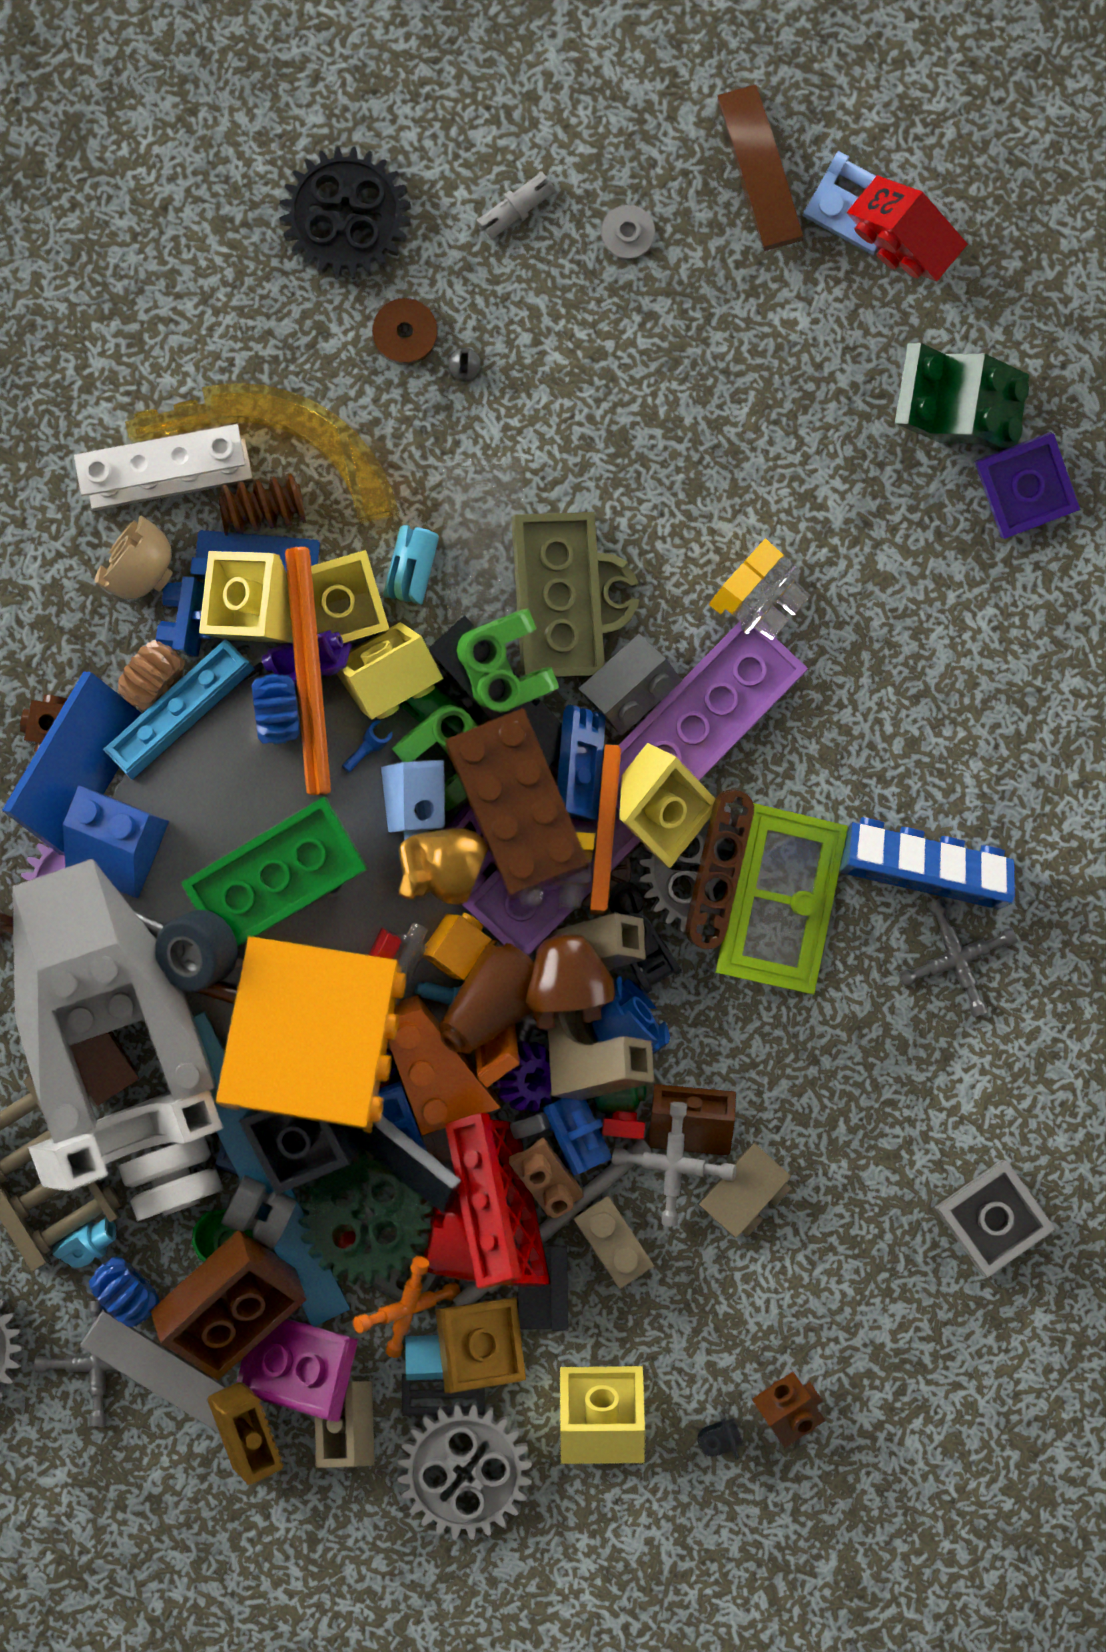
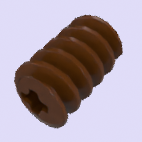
[218,473,306,537]

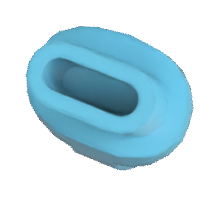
[52,1217,116,1268]

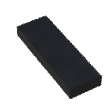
[352,1115,461,1213]

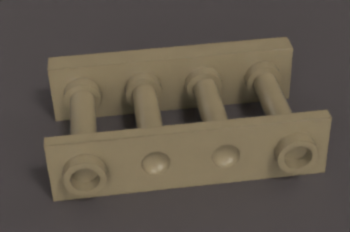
[0,1076,122,1271]

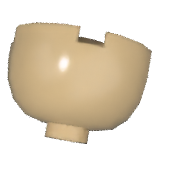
[95,515,173,599]

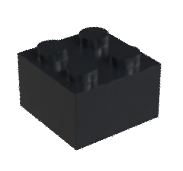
[239,1109,361,1195]

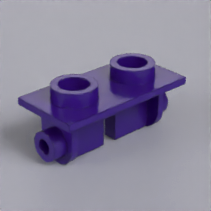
[262,630,351,687]

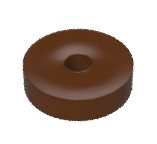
[372,298,438,365]

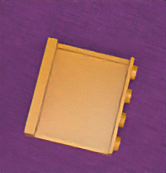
[216,936,407,1133]

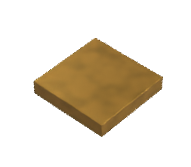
[435,1297,526,1393]

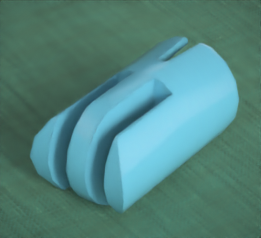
[383,525,439,604]

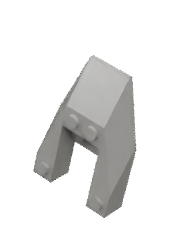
[13,859,216,1143]

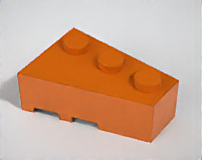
[388,995,501,1135]

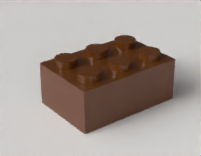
[151,1230,307,1380]

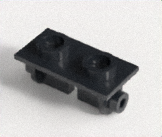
[697,1411,744,1459]

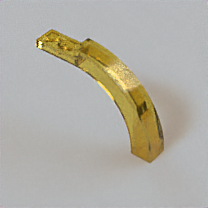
[125,383,400,524]

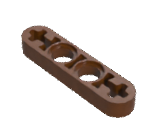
[685,789,754,949]

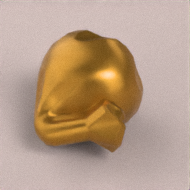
[399,828,489,904]

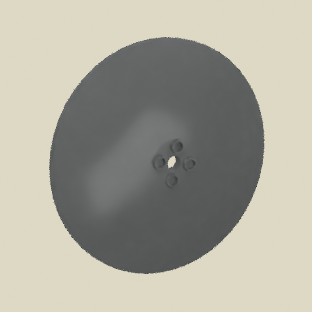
[113,673,497,1062]

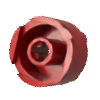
[424,1194,476,1282]

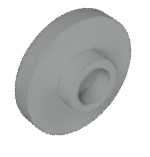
[601,205,655,259]

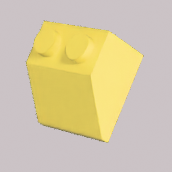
[311,550,389,643]
[199,551,293,643]
[337,622,443,719]
[560,1366,645,1464]

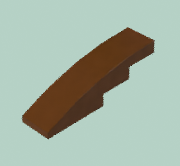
[717,84,803,251]

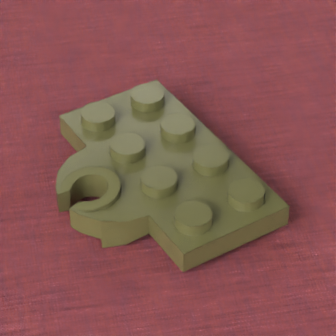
[511,512,639,678]

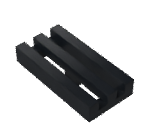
[401,1373,485,1416]

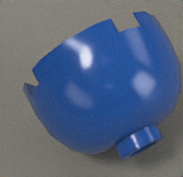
[591,977,670,1054]

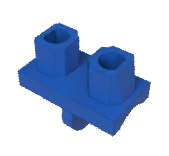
[156,576,211,657]
[543,1098,612,1176]

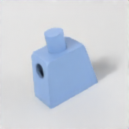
[381,760,445,840]

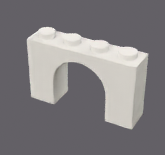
[28,1090,223,1191]

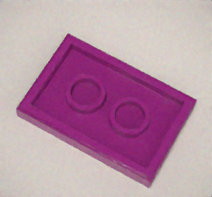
[236,1318,358,1422]

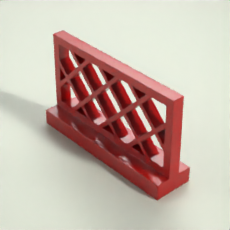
[445,1113,550,1289]

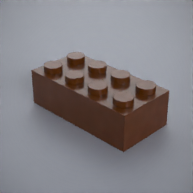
[445,708,589,901]

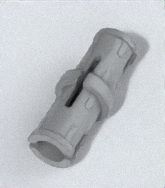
[476,171,556,241]

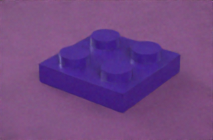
[974,432,1080,539]

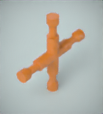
[353,1256,461,1358]

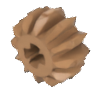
[118,640,185,711]

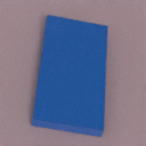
[2,672,143,856]

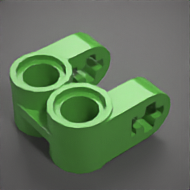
[457,609,559,712]
[392,704,478,812]

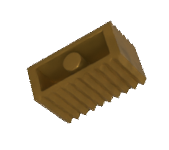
[207,1382,284,1485]

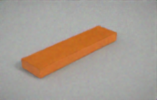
[589,744,621,915]

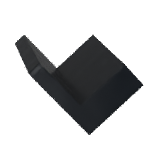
[518,1245,568,1331]

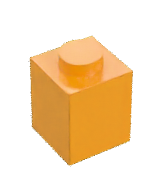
[419,912,492,980]

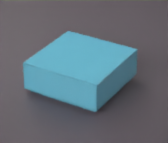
[405,1335,443,1380]

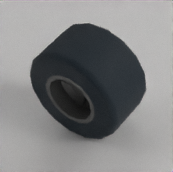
[155,910,238,992]

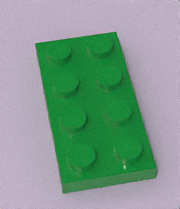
[181,797,368,947]

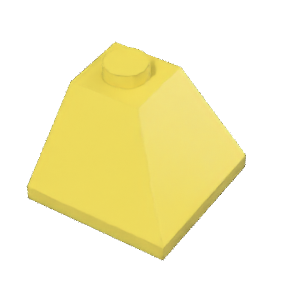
[619,743,715,868]

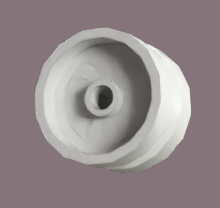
[118,1136,224,1221]

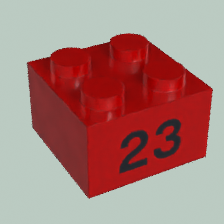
[846,175,968,282]

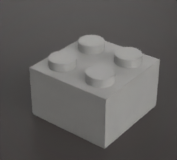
[934,1160,1055,1278]

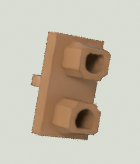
[509,1137,584,1218]

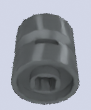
[221,1174,297,1249]

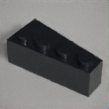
[428,615,562,770]

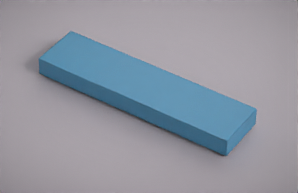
[103,639,254,780]

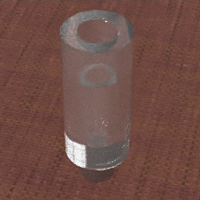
[393,922,428,1006]

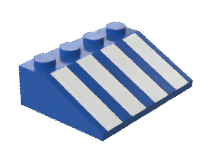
[839,817,1015,910]

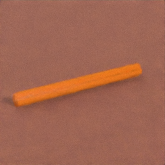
[285,547,331,795]

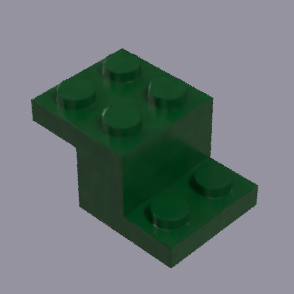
[895,343,1030,452]

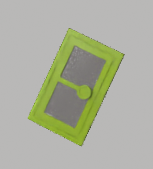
[715,803,848,995]

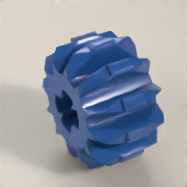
[252,674,300,745]
[89,1257,160,1327]

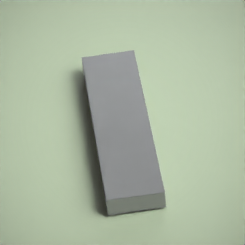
[80,1310,227,1434]

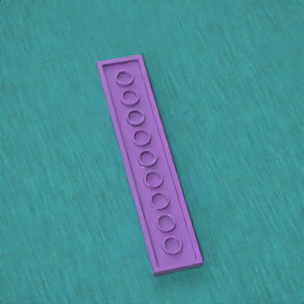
[462,612,808,957]

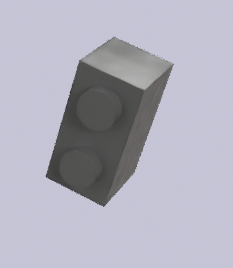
[578,634,682,736]

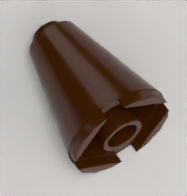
[439,940,535,1053]

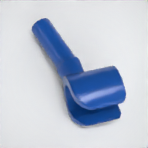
[342,720,393,773]

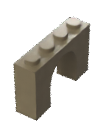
[545,913,654,1101]

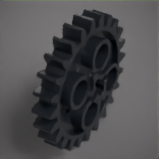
[279,146,411,280]

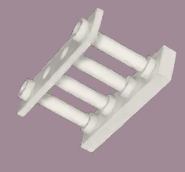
[74,424,253,511]

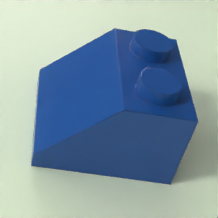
[63,786,169,898]

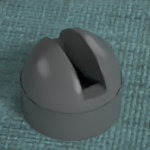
[448,348,481,382]

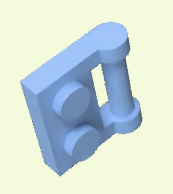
[802,151,877,255]

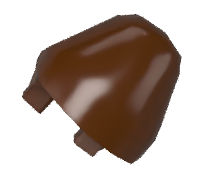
[526,934,615,1029]

